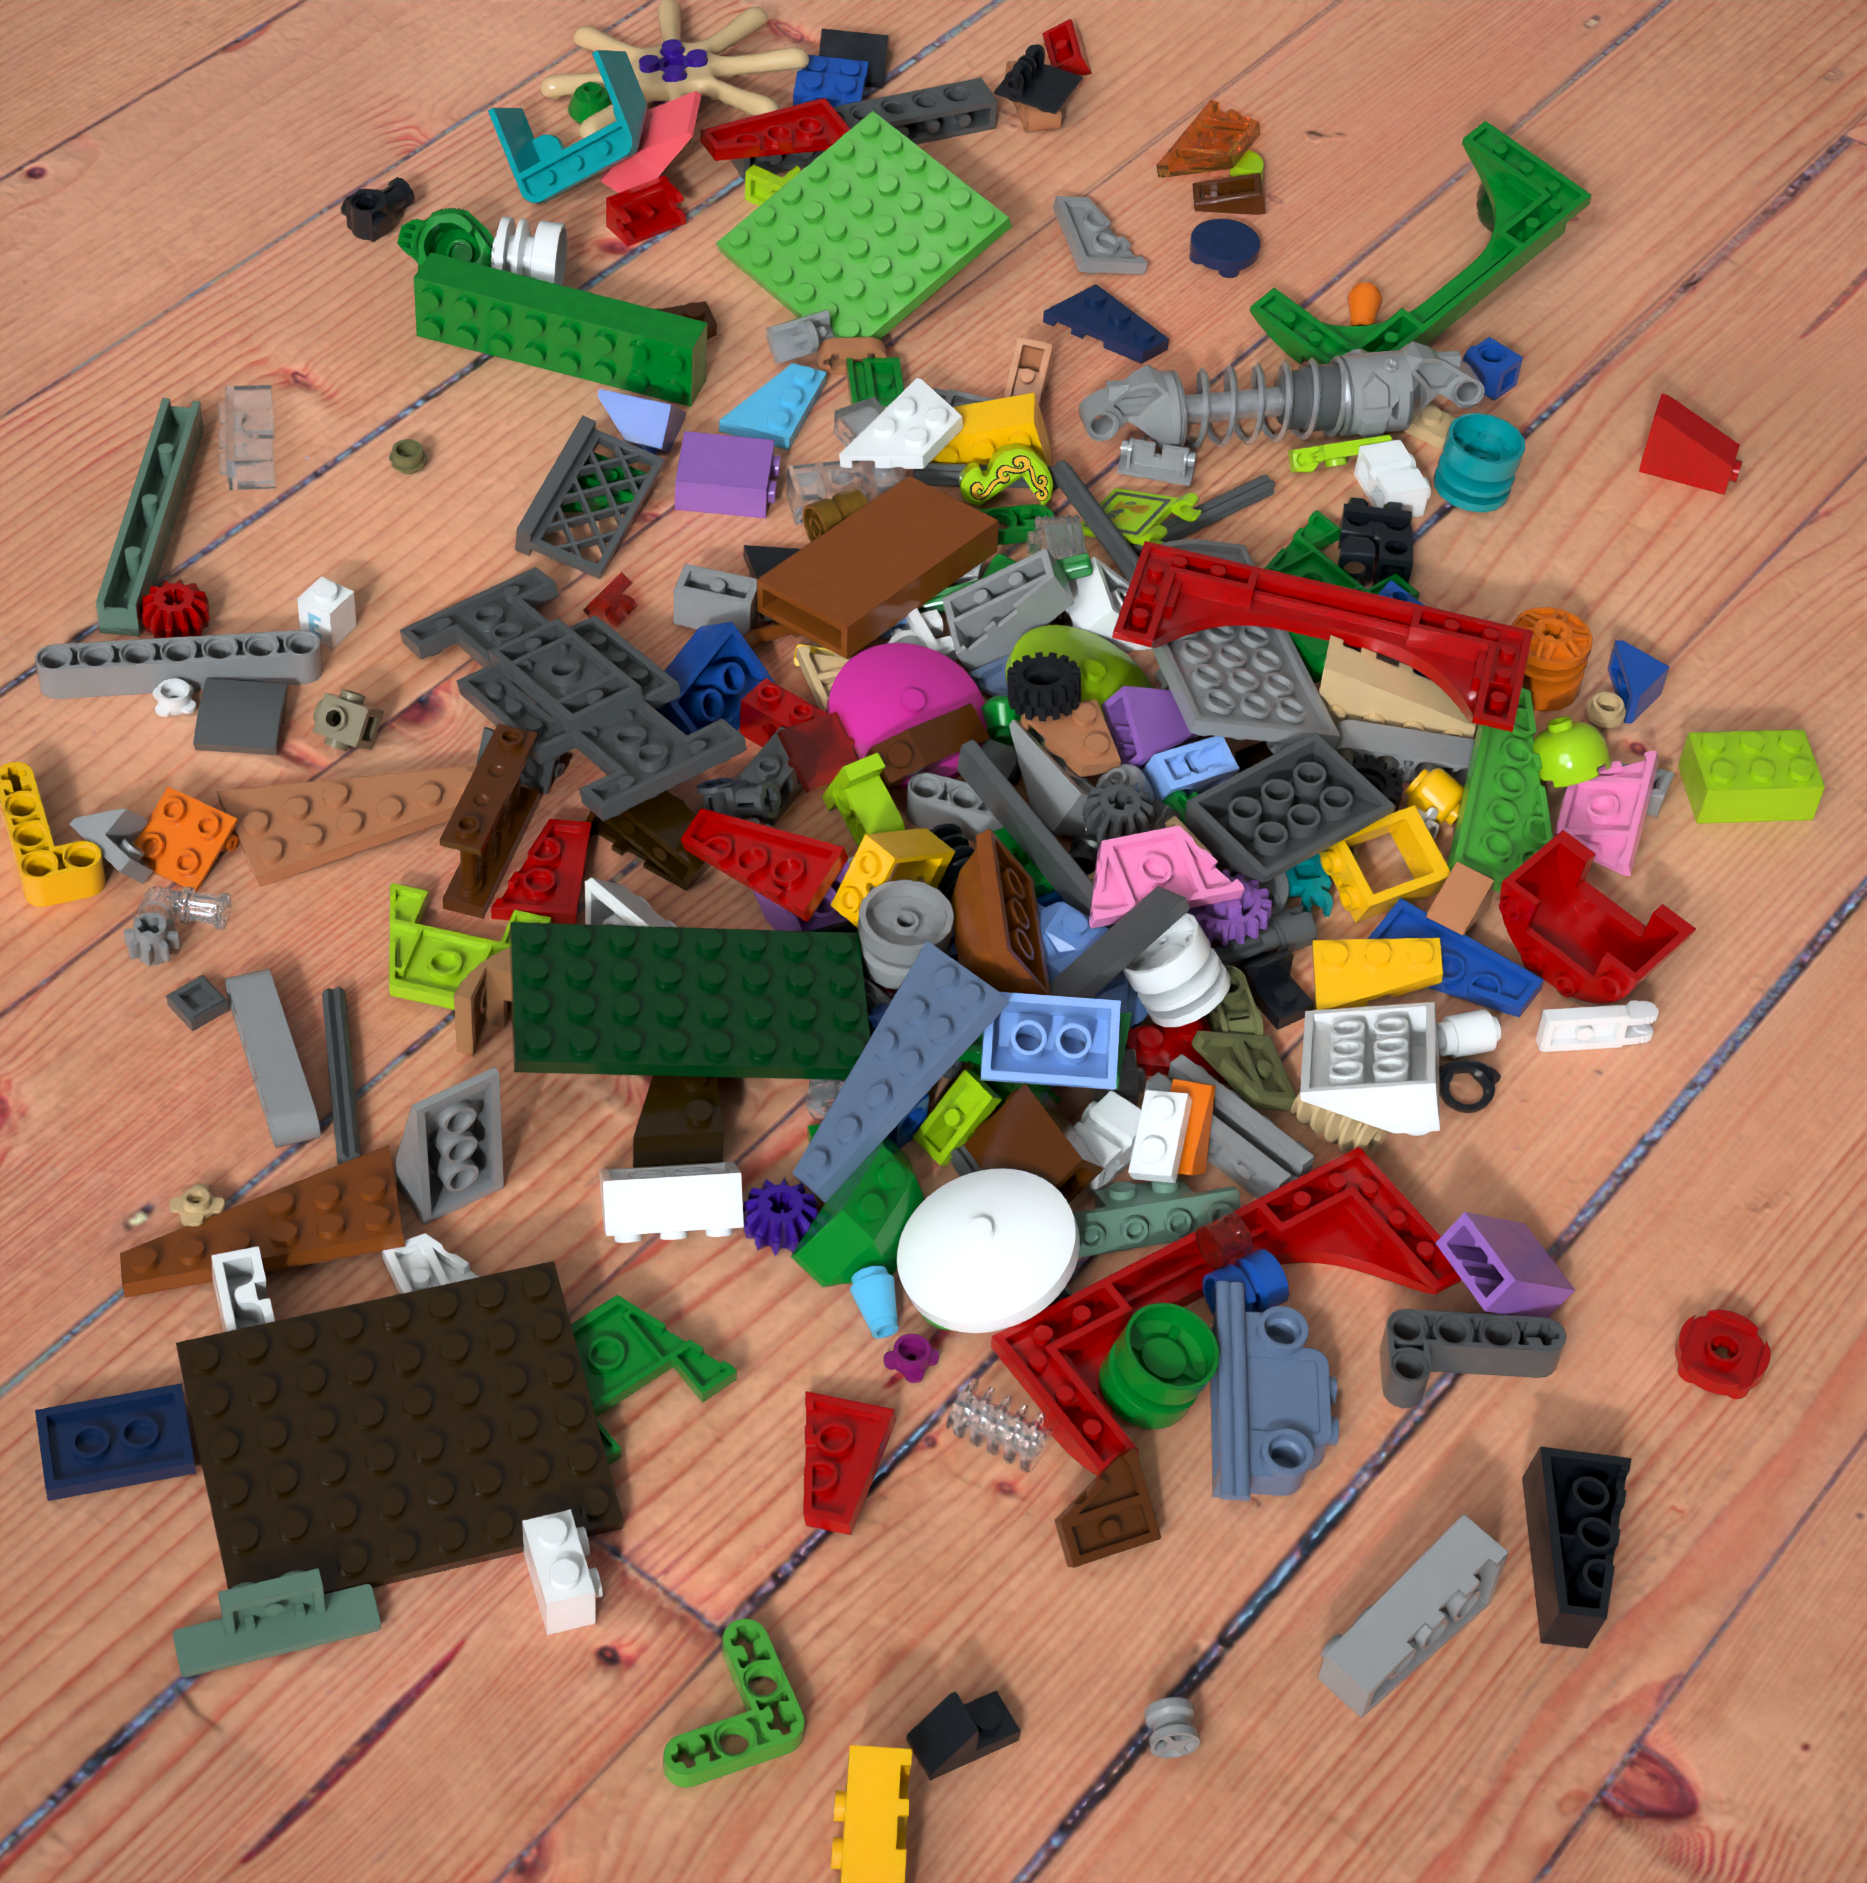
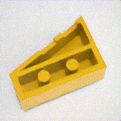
[931,392,1052,466]
[831,1745,912,1883]

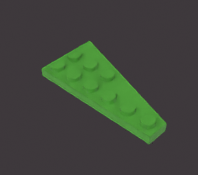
[1447,687,1553,893]

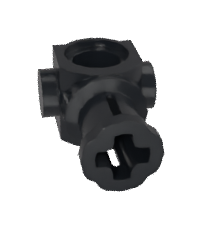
[341,177,415,242]

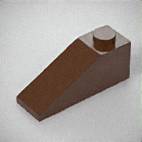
[864,703,990,791]

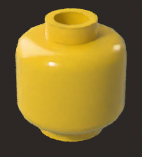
[1405,768,1464,826]

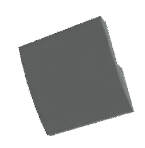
[193,678,289,755]

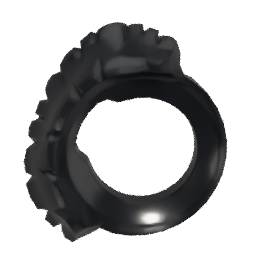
[1439,1060,1501,1113]

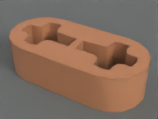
[817,337,887,375]

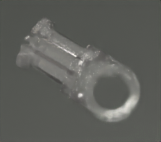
[138,886,231,930]

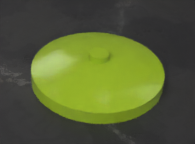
[1005,625,1152,722]

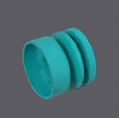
[1433,413,1525,513]

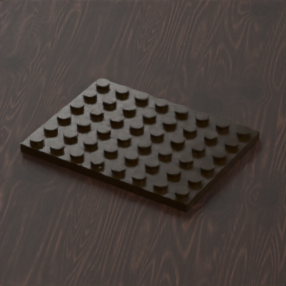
[176,1261,624,1594]

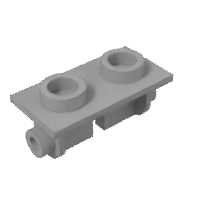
[1117,437,1196,486]

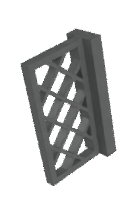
[515,415,665,579]

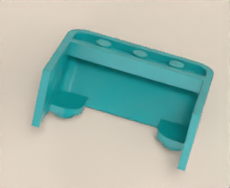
[488,50,647,203]

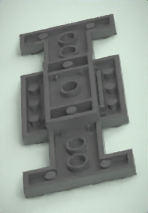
[400,567,747,822]

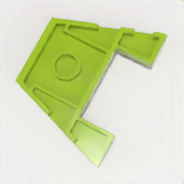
[389,883,551,1010]

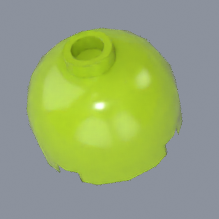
[1533,716,1612,788]

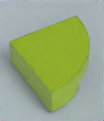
[1230,149,1264,180]

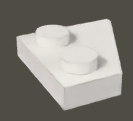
[382,1233,479,1294]

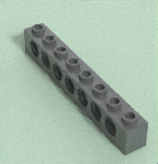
[731,78,997,180]

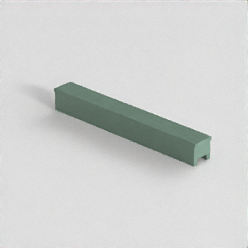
[96,398,204,637]

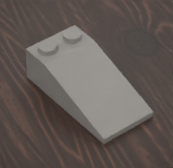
[395,1067,504,1225]

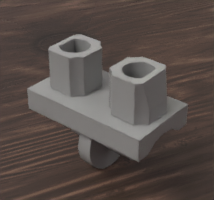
[766,310,835,363]

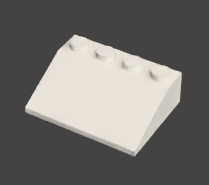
[1300,1002,1440,1136]

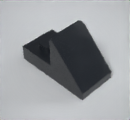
[1234,952,1314,1030]
[906,1690,1021,1780]

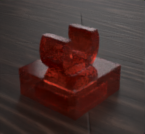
[583,572,637,627]

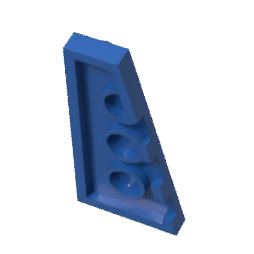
[1367,898,1544,1018]

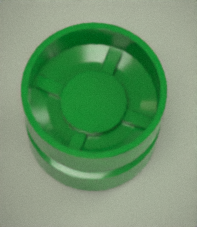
[1099,1303,1219,1429]

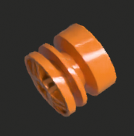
[1512,607,1593,712]

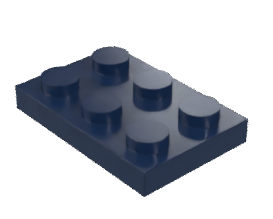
[35,1383,196,1501]

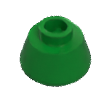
[568,82,612,125]
[981,696,1021,745]

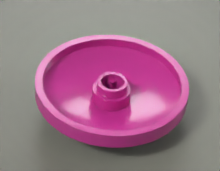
[826,643,987,790]

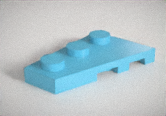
[719,363,827,450]

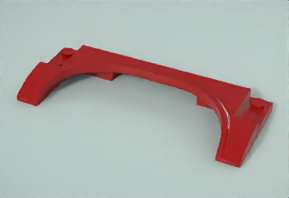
[1112,541,1533,732]
[991,1147,1462,1476]

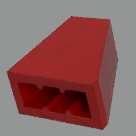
[1639,393,1743,495]

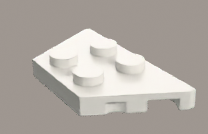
[839,378,963,469]

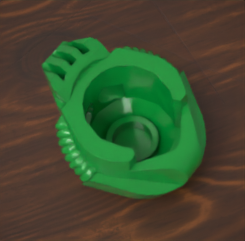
[397,208,494,270]

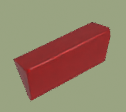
[1042,19,1092,75]

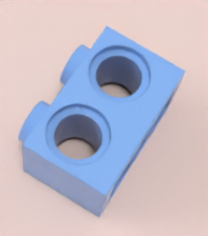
[1142,736,1240,802]

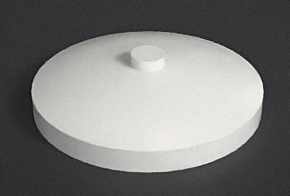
[897,1168,1080,1333]

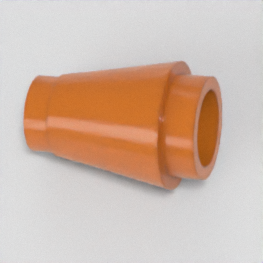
[1347,283,1383,326]

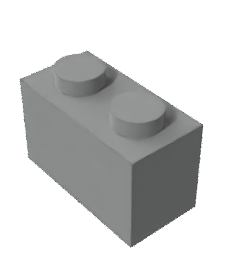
[673,564,760,636]

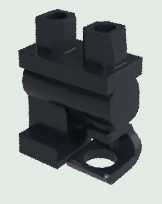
[1337,497,1413,586]

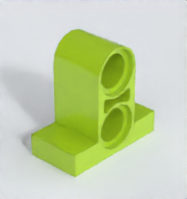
[822,753,905,848]

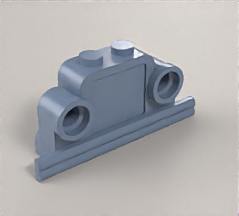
[1210,1280,1339,1501]

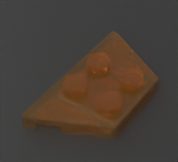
[1156,100,1260,178]

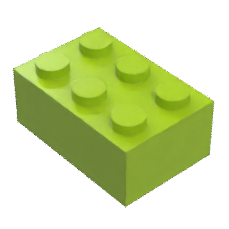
[1678,729,1825,824]

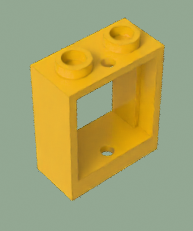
[1319,805,1451,923]
[830,828,955,928]

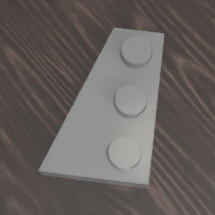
[1053,196,1148,275]

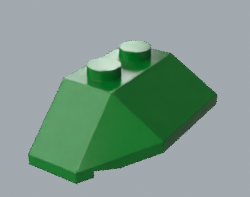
[791,1136,925,1287]

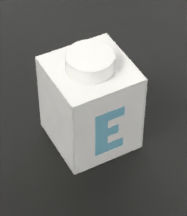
[297,576,357,649]

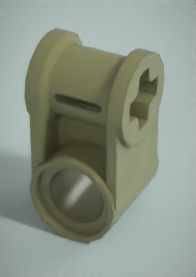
[1206,965,1264,1036]

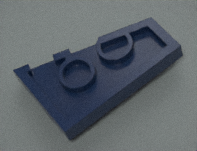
[1043,284,1169,364]

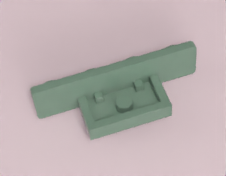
[1073,1177,1240,1257]
[172,1568,381,1677]

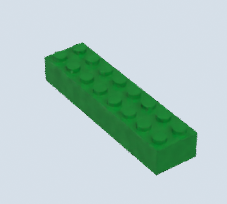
[414,252,708,407]

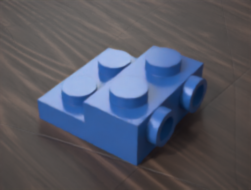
[793,55,869,107]

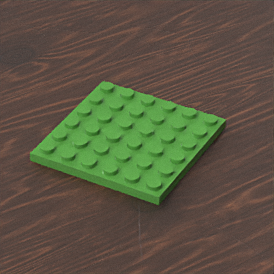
[716,111,1012,340]

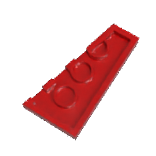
[700,98,851,161]
[680,808,848,922]

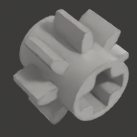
[124,912,180,966]

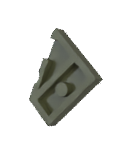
[1191,1030,1297,1111]

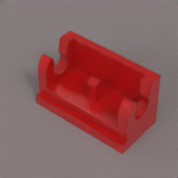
[606,175,686,247]

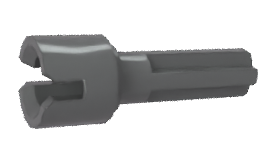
[1211,905,1318,965]

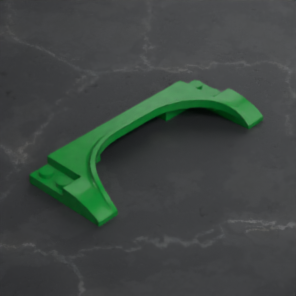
[1250,121,1592,365]

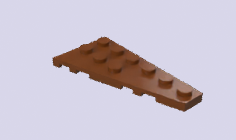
[120,1145,405,1298]

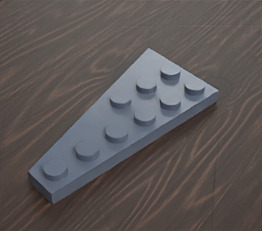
[792,941,1009,1203]

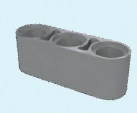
[906,772,1003,842]

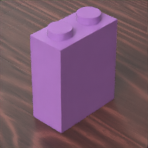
[675,431,781,519]
[1436,1212,1575,1318]

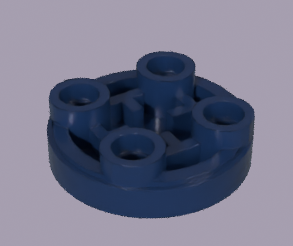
[1189,219,1260,278]

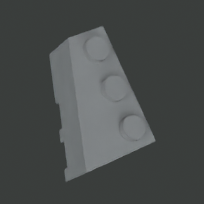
[942,548,1074,672]

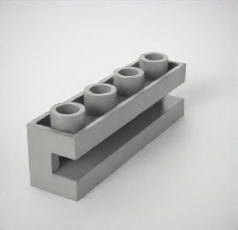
[1144,1054,1314,1199]

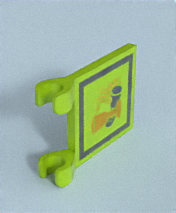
[1076,488,1202,546]

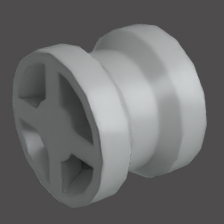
[1144,1697,1200,1758]

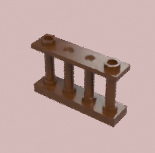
[440,723,540,919]

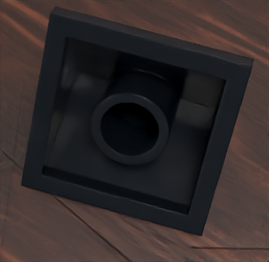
[819,28,890,89]

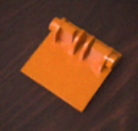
[134,786,239,893]

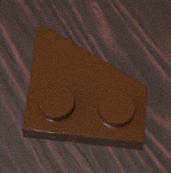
[1054,1448,1162,1568]

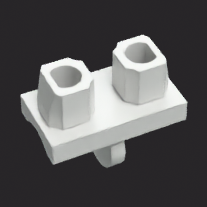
[888,608,957,661]

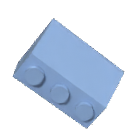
[981,992,1121,1090]

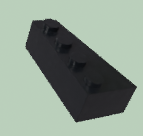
[1522,1446,1632,1649]

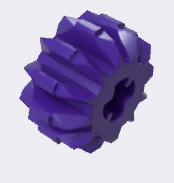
[743,1177,818,1256]

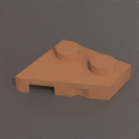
[1020,700,1121,777]

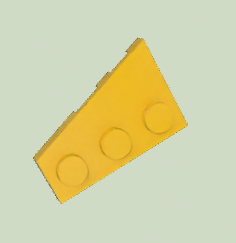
[1312,938,1443,1010]

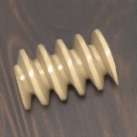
[1291,1092,1388,1158]

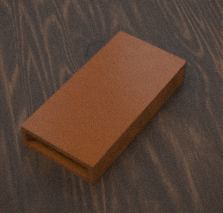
[757,476,998,659]

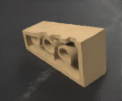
[1319,635,1476,739]

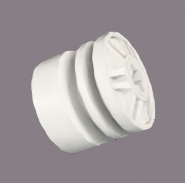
[491,216,567,286]
[1122,913,1231,1027]

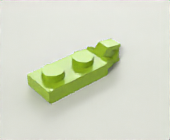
[1288,435,1392,473]

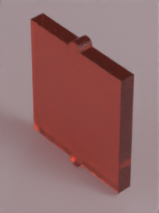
[777,711,860,794]

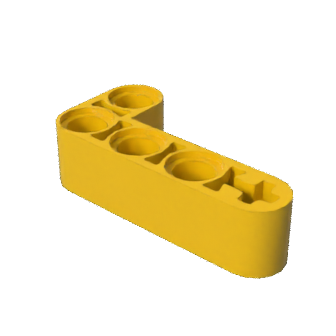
[0,761,106,907]

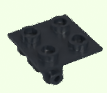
[994,44,1083,114]

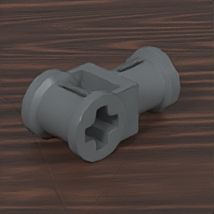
[697,778,781,820]

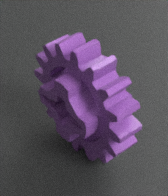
[1187,870,1272,946]

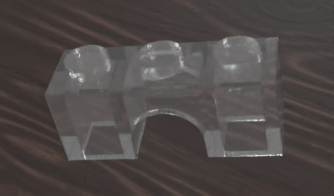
[218,385,276,490]
[786,461,906,525]

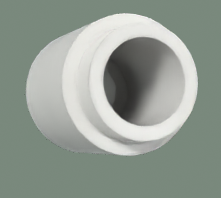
[1437,1009,1501,1059]

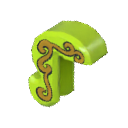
[958,443,1053,506]

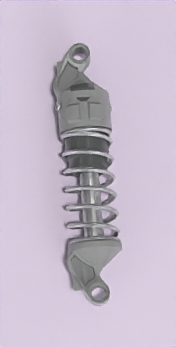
[1079,341,1485,450]

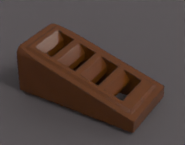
[1192,173,1265,215]

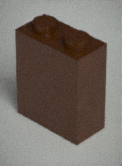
[964,1083,1105,1204]

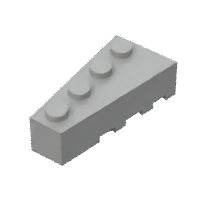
[1318,1514,1509,1718]

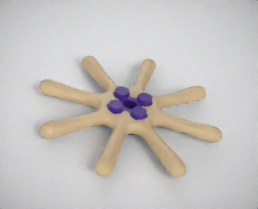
[540,0,810,152]

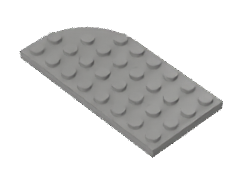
[1129,539,1340,749]

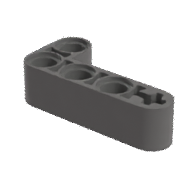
[1379,1309,1566,1408]

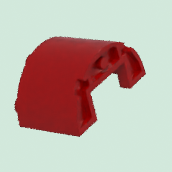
[1499,830,1696,1004]

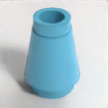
[850,1266,899,1339]

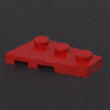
[491,819,591,924]

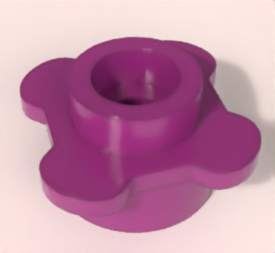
[883,1334,939,1383]

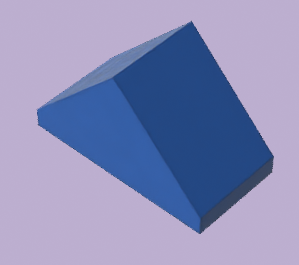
[1607,640,1669,723]

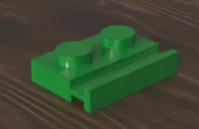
[846,357,904,417]

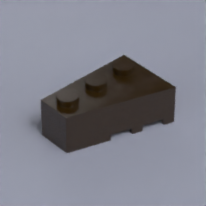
[585,790,711,891]
[633,1076,724,1168]

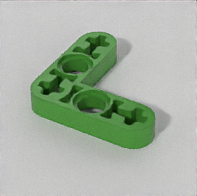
[663,1618,805,1788]

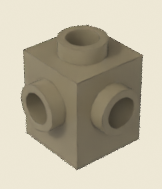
[312,689,384,751]

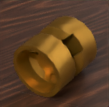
[803,488,868,542]

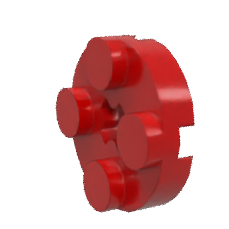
[1675,1309,1771,1399]

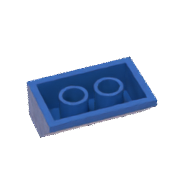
[656,622,775,735]

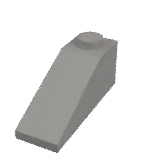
[1009,719,1094,837]

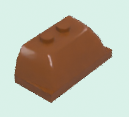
[951,829,1051,996]

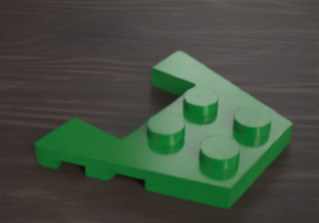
[1264,510,1420,600]
[571,1295,737,1465]

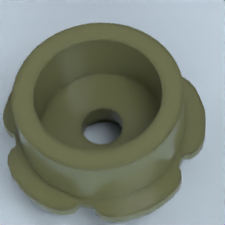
[389,439,427,474]

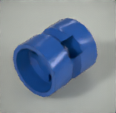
[1202,1249,1289,1316]

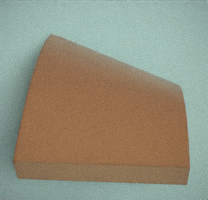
[454,947,512,1056]

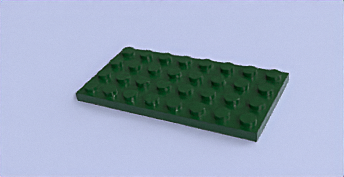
[509,922,870,1080]

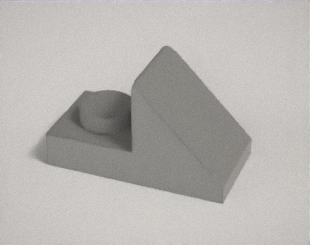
[69,808,153,884]

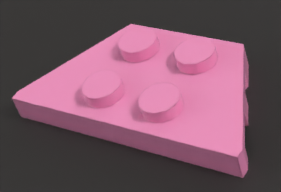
[1555,751,1659,876]
[1089,826,1245,929]

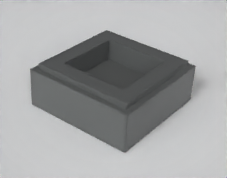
[166,975,229,1031]

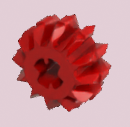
[141,579,210,639]

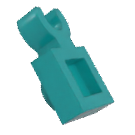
[1285,853,1333,917]

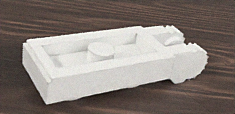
[1535,1000,1659,1052]

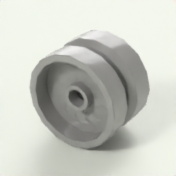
[858,879,954,990]

